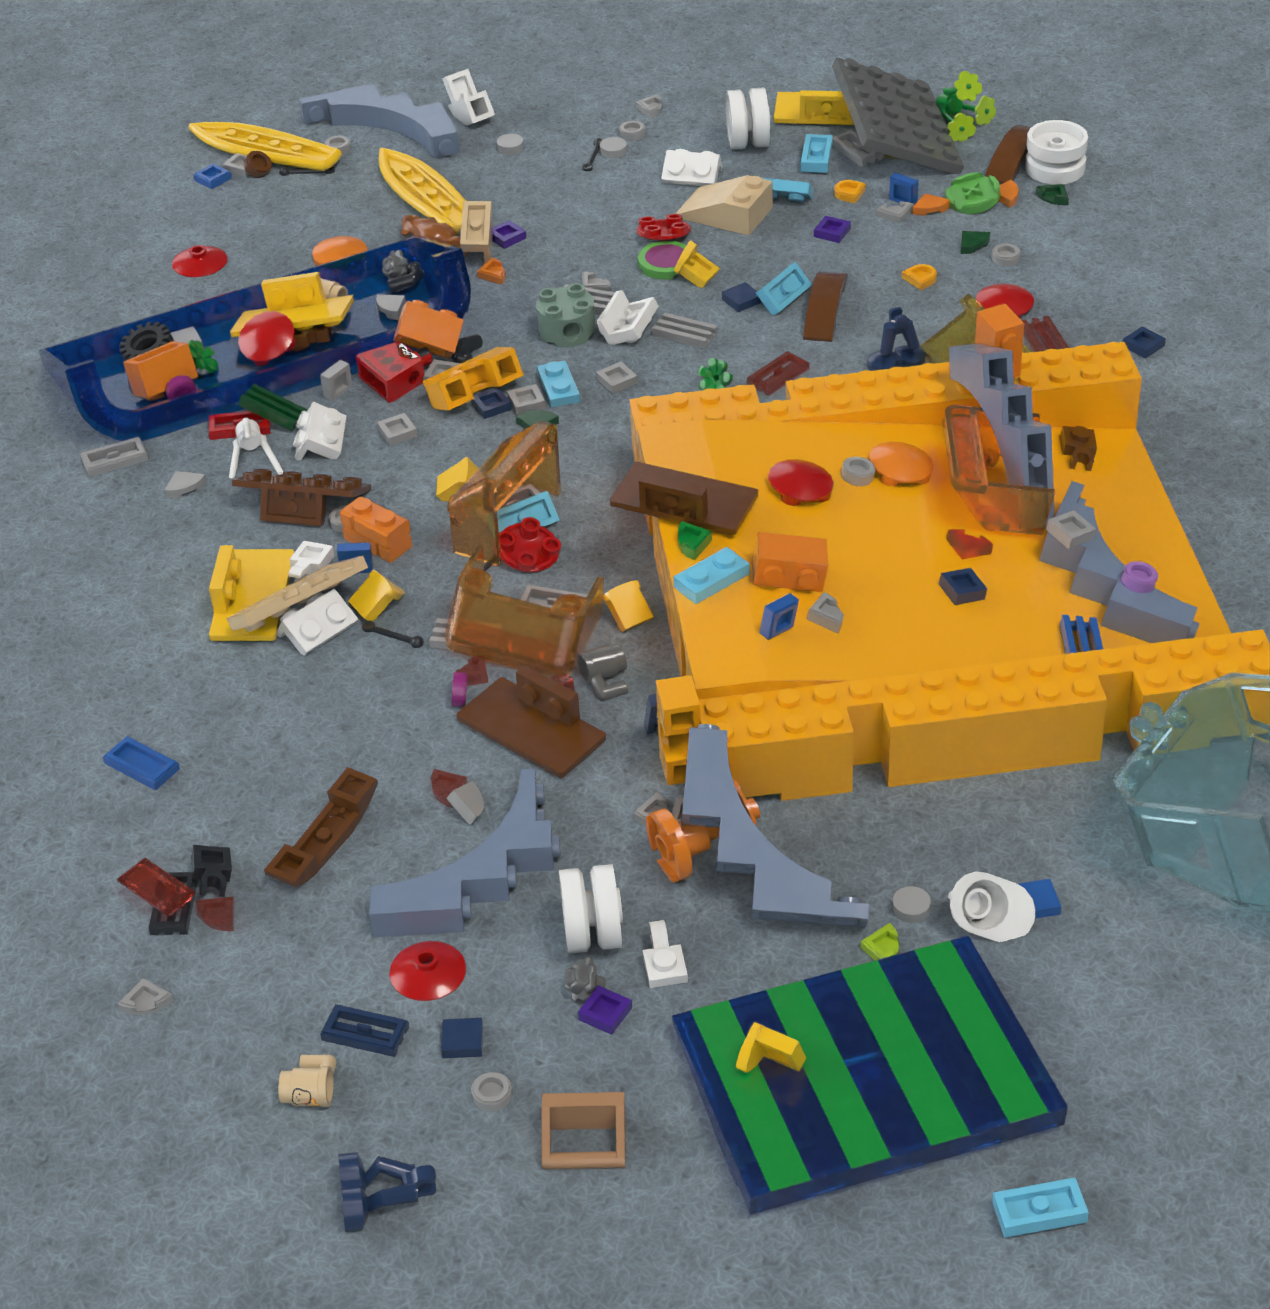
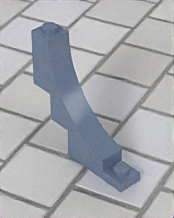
[299,83,460,158]
[949,343,1055,528]
[1039,481,1200,643]
[682,724,869,927]

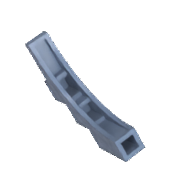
[369,768,561,937]

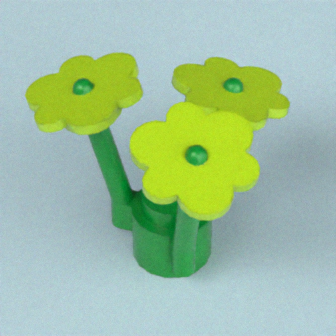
[936,71,997,142]

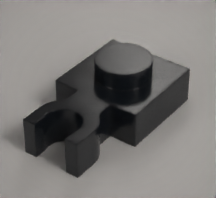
[191,845,232,897]

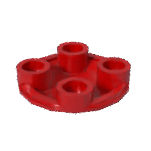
[636,214,691,241]
[975,283,1034,319]
[238,311,296,366]
[768,459,834,506]
[496,517,561,572]

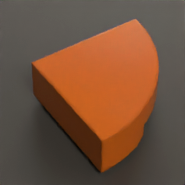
[999,180,1019,208]
[913,193,950,216]
[477,257,506,285]

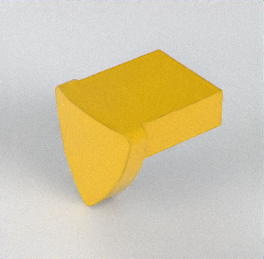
[673,240,720,288]
[436,457,490,502]
[348,570,405,621]
[602,580,654,632]
[736,1022,806,1073]

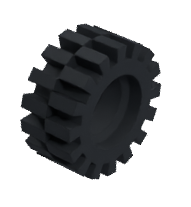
[119,322,174,361]

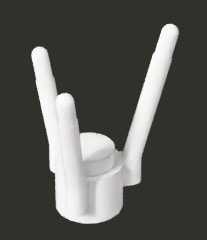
[229,418,283,478]

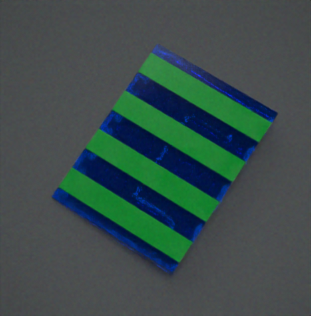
[672,935,1068,1215]

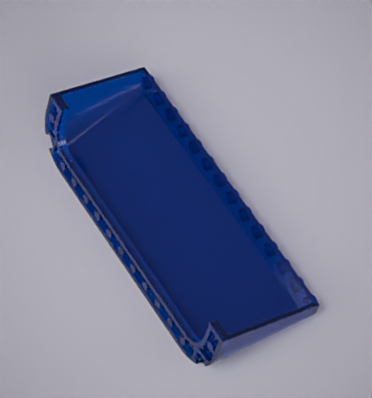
[39,235,471,441]

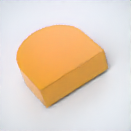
[834,180,866,203]
[902,264,937,290]

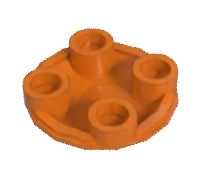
[312,236,368,271]
[869,441,934,486]

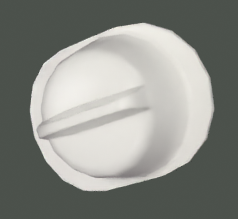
[948,871,1035,942]

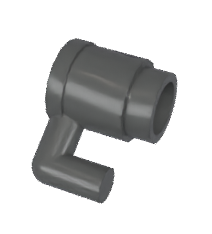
[577,644,628,701]

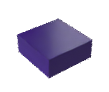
[814,215,851,243]
[492,220,526,249]
[578,985,632,1035]

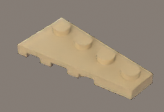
[226,556,368,632]

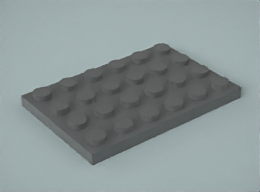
[832,57,964,174]

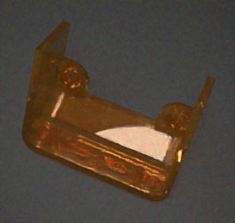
[942,405,1055,535]
[447,421,561,567]
[445,545,604,678]

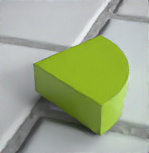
[860,923,899,971]

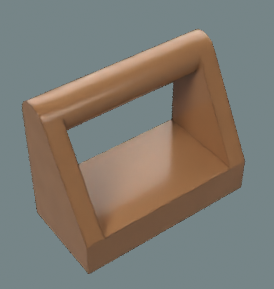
[541,1092,626,1169]

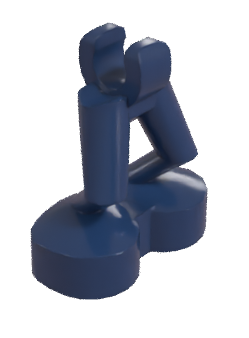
[867,307,926,371]
[338,1152,437,1232]

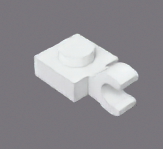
[288,541,334,582]
[643,920,688,988]

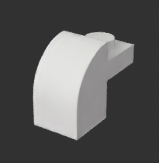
[442,69,495,126]

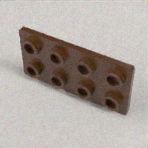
[610,462,759,535]
[232,469,371,526]
[457,665,606,778]

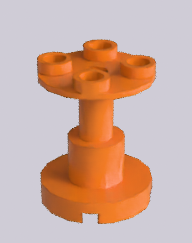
[645,780,760,883]

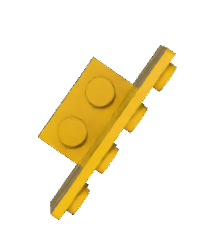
[774,90,854,125]
[230,272,354,337]
[209,545,294,641]

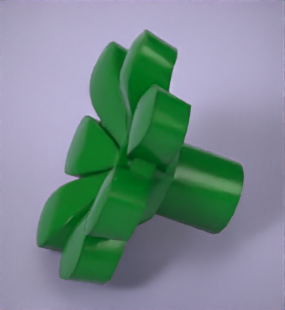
[188,340,219,373]
[698,358,733,390]

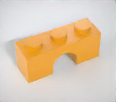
[423,347,524,410]
[656,675,701,786]

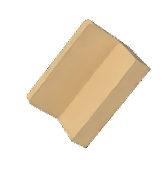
[460,201,493,263]

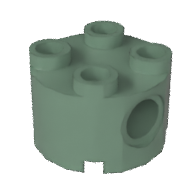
[536,283,596,347]

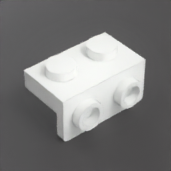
[661,149,722,186]
[597,290,659,345]
[293,402,346,460]
[277,589,358,656]

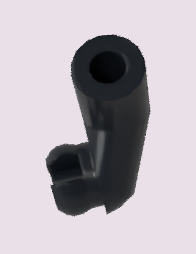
[387,261,424,294]
[452,334,483,363]

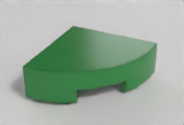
[678,521,712,560]

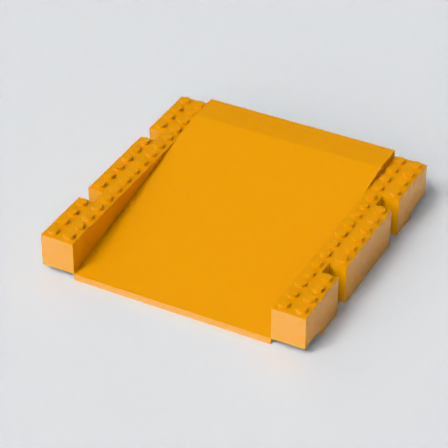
[629,342,1270,801]

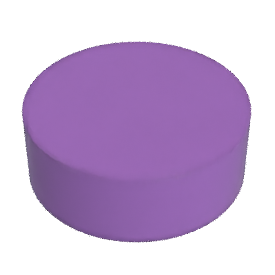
[1121,561,1158,593]

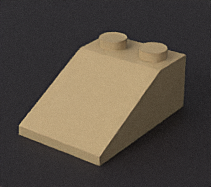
[675,175,773,235]

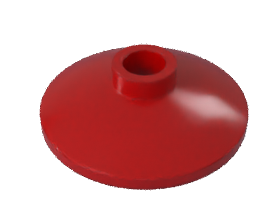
[172,245,228,277]
[389,941,466,1001]

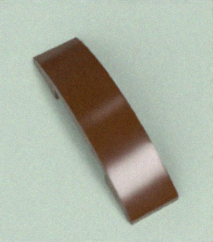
[985,125,1031,184]
[803,271,848,342]
[264,767,378,887]

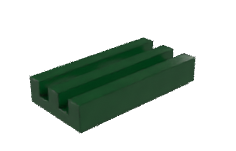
[238,384,307,431]

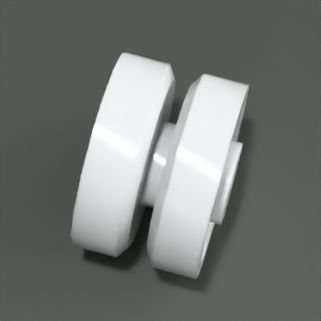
[726,87,770,150]
[1025,120,1088,185]
[559,864,623,954]

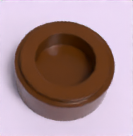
[244,151,272,178]

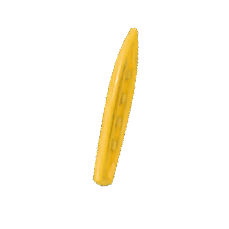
[188,122,342,171]
[378,148,466,235]

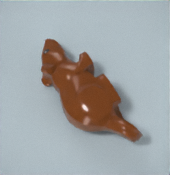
[401,215,468,259]

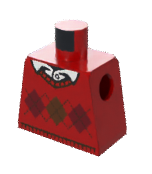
[356,342,433,403]

